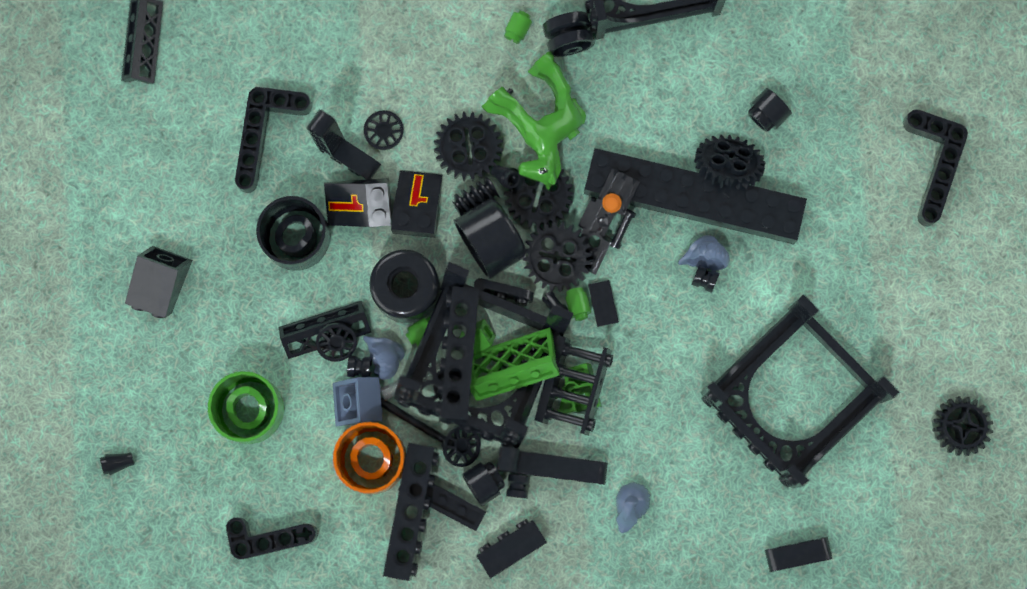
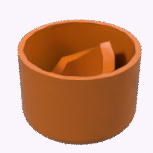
[333,422,406,494]

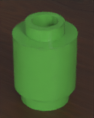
[504,10,532,44]
[565,287,591,321]
[405,317,430,346]

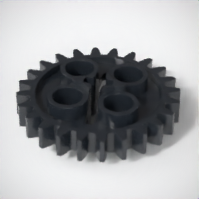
[434,112,503,181]
[694,134,766,190]
[504,160,574,229]
[522,221,593,292]

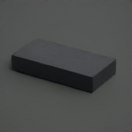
[588,280,619,327]

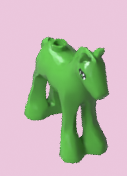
[481,51,586,190]

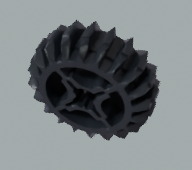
[932,396,993,456]

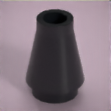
[491,165,521,189]
[100,452,134,475]

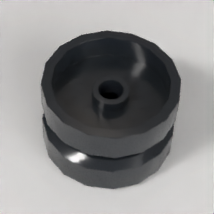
[542,11,595,57]

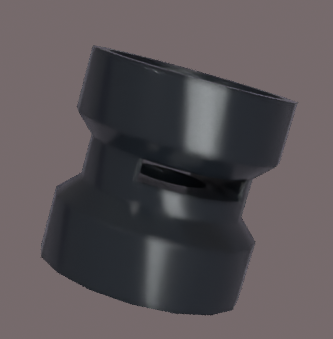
[691,265,720,293]
[347,355,372,377]
[506,474,530,499]

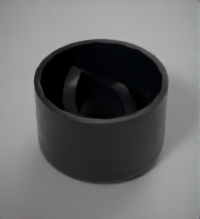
[256,196,330,271]
[453,199,526,279]
[369,249,441,323]

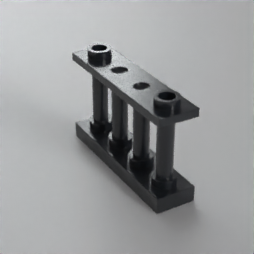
[534,335,613,436]

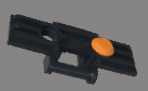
[569,168,640,275]

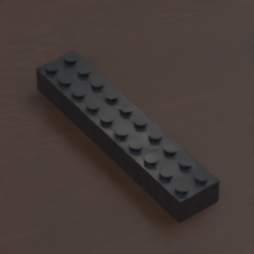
[584,148,807,245]

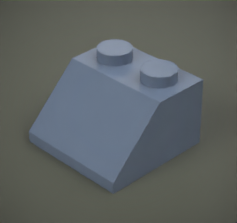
[333,377,383,426]

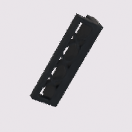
[121,0,163,84]
[278,301,372,359]

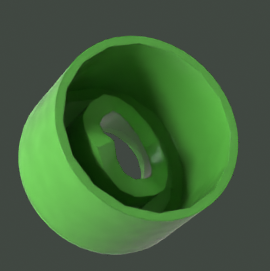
[208,371,284,444]

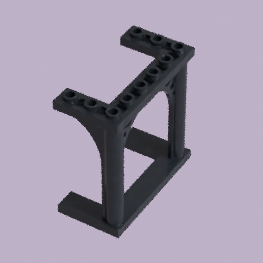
[584,0,726,40]
[394,262,574,449]
[700,294,900,489]

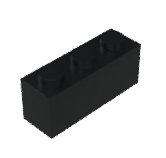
[476,519,547,579]

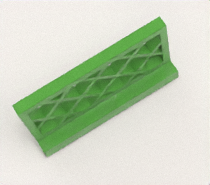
[470,328,560,401]

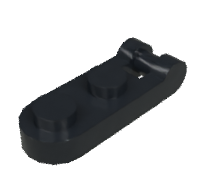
[474,278,535,306]

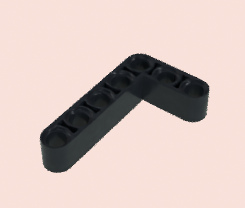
[235,87,312,193]
[306,109,381,180]
[903,109,968,227]
[497,447,608,485]

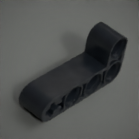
[226,517,318,559]

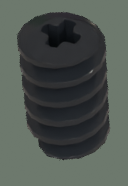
[452,177,500,216]

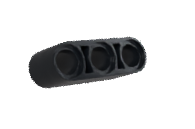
[765,537,833,572]

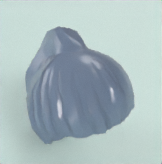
[678,235,730,272]
[363,336,405,380]
[616,482,651,533]

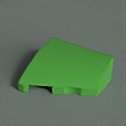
[557,363,602,414]

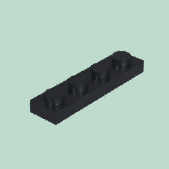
[398,483,487,531]

